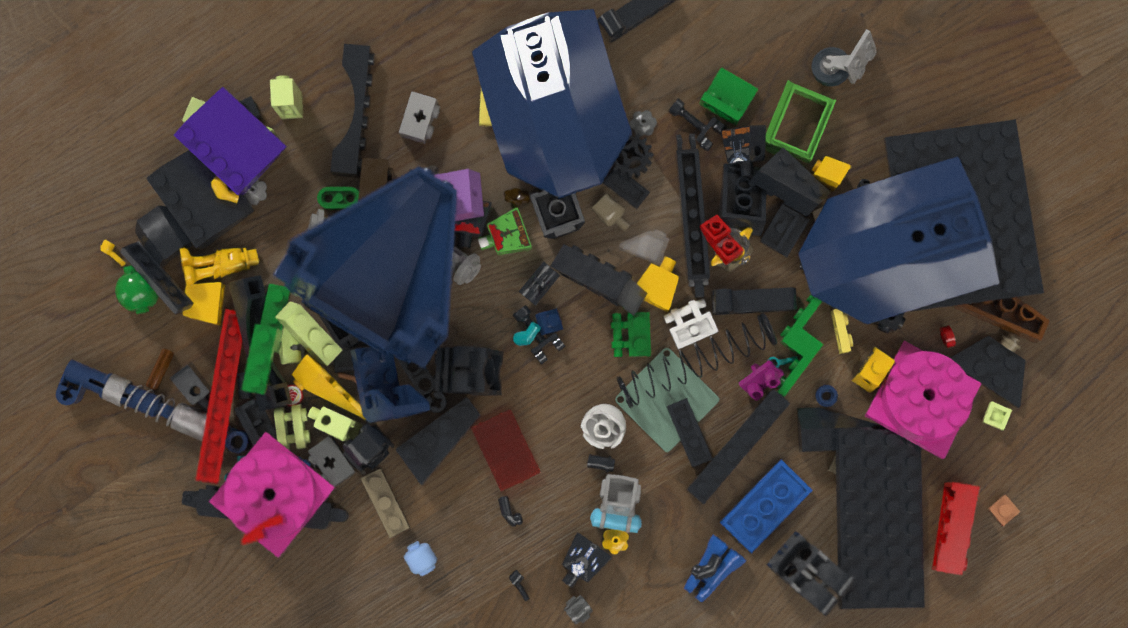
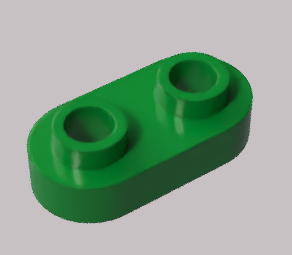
[317,187,359,210]

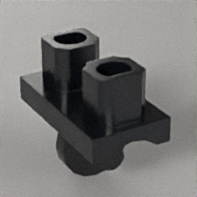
[519,261,561,306]

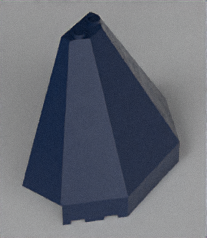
[273,166,457,368]

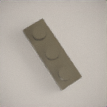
[361,469,410,538]

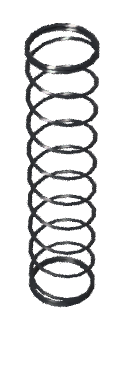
[616,313,777,408]

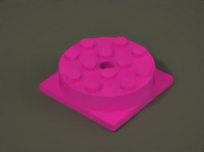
[865,341,981,459]
[209,432,335,558]

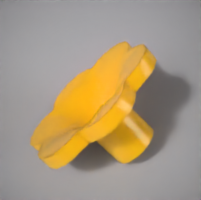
[602,529,629,554]

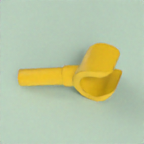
[100,240,126,267]

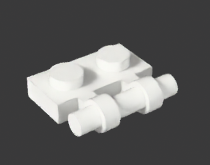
[663,298,719,350]

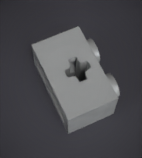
[399,91,440,144]

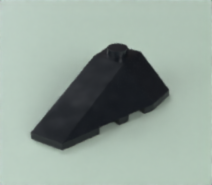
[797,407,886,452]

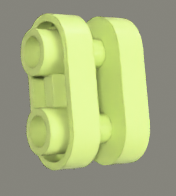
[274,404,311,450]

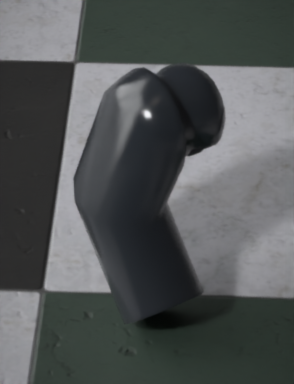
[498,496,523,527]
[691,553,722,580]

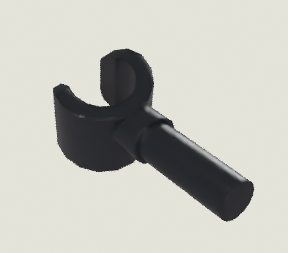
[509,570,530,601]

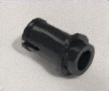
[236,372,253,399]
[587,454,615,473]

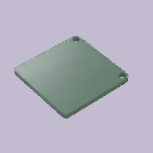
[615,348,720,452]

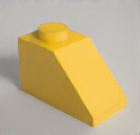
[812,156,851,192]

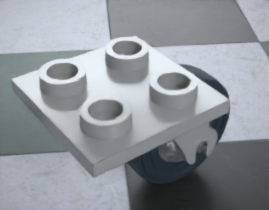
[812,29,876,87]

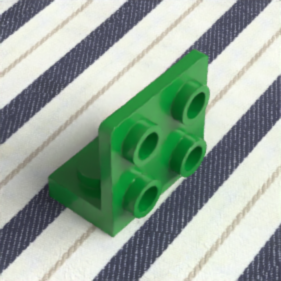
[699,68,758,126]

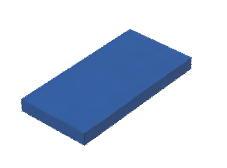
[719,459,813,554]

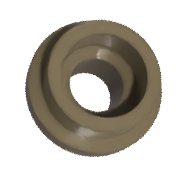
[1000,333,1021,353]

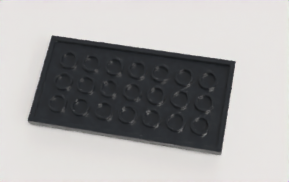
[835,429,925,609]

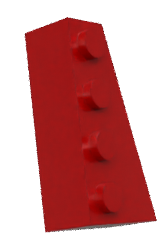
[932,482,980,575]

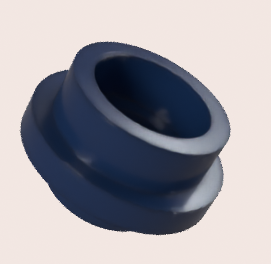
[815,385,838,407]

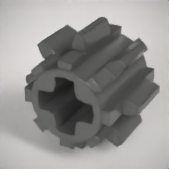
[564,595,593,625]

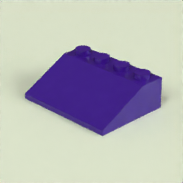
[174,87,287,195]

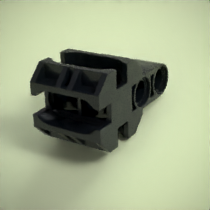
[766,531,856,617]

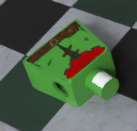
[478,208,532,255]

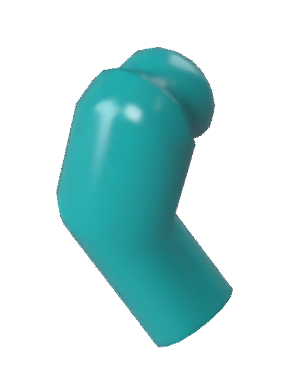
[513,322,541,346]

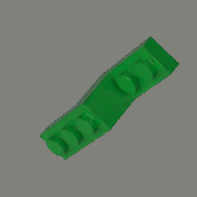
[242,284,291,395]
[777,294,823,397]

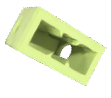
[307,407,363,442]

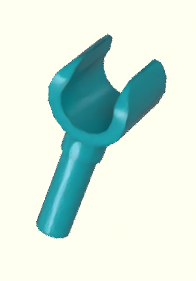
[767,356,798,368]

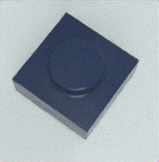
[535,309,563,336]

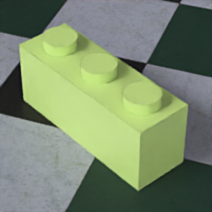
[270,76,303,119]
[275,301,342,366]

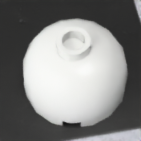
[581,404,626,449]

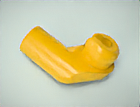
[211,176,239,203]

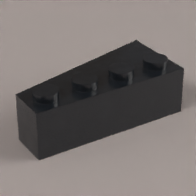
[550,244,648,316]
[395,397,481,485]

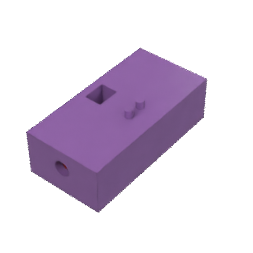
[435,169,484,221]

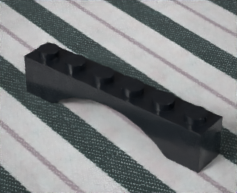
[330,44,375,178]
[229,275,292,411]
[686,389,790,504]

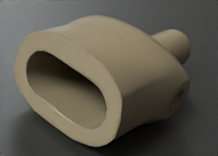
[591,193,630,232]

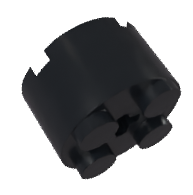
[342,423,395,475]

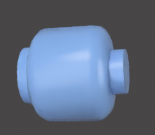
[404,541,437,576]

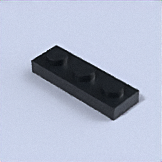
[666,398,712,468]

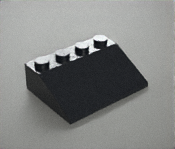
[146,150,255,250]

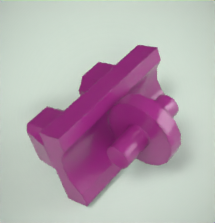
[739,360,784,401]

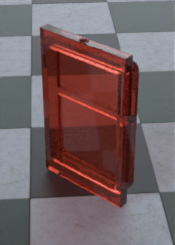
[471,409,541,492]

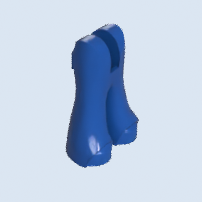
[684,534,747,603]

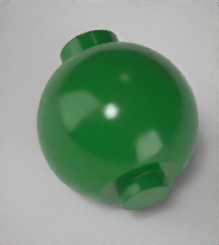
[115,265,159,314]

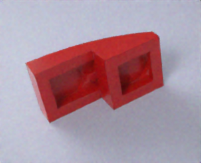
[241,514,287,545]

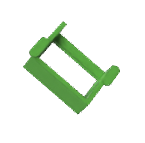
[765,80,836,163]

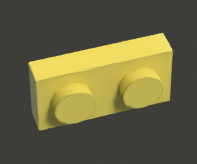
[830,309,853,354]

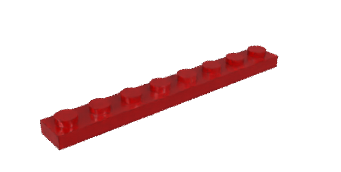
[195,309,242,484]

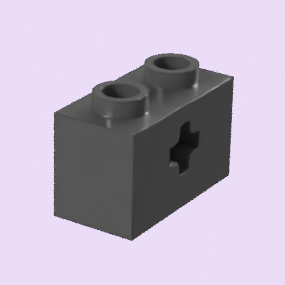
[308,436,357,487]

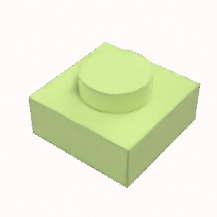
[982,401,1012,431]

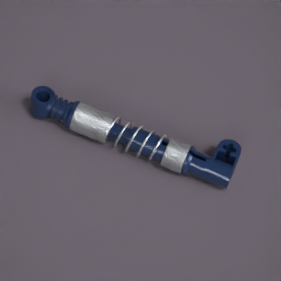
[56,359,252,453]

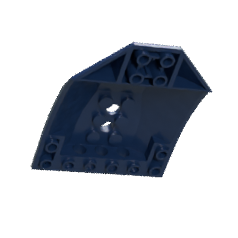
[472,9,632,198]
[798,157,999,325]

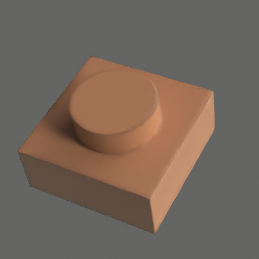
[987,495,1020,526]

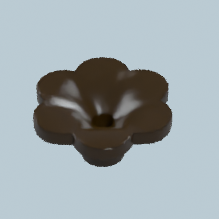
[504,188,530,209]

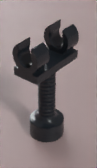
[668,98,727,152]
[512,305,565,365]

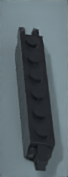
[675,133,710,298]
[182,485,350,530]

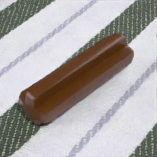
[146,348,174,390]

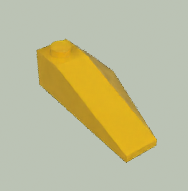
[292,355,365,419]

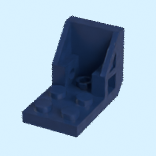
[350,347,430,423]

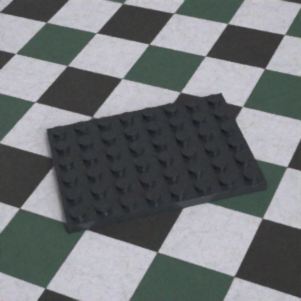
[884,119,1044,312]

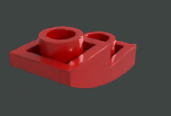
[700,215,744,265]

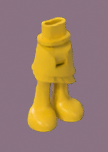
[180,248,259,286]

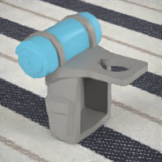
[590,474,641,533]

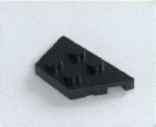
[950,336,1026,408]

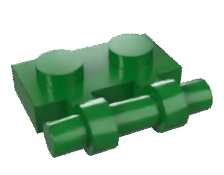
[610,312,651,357]

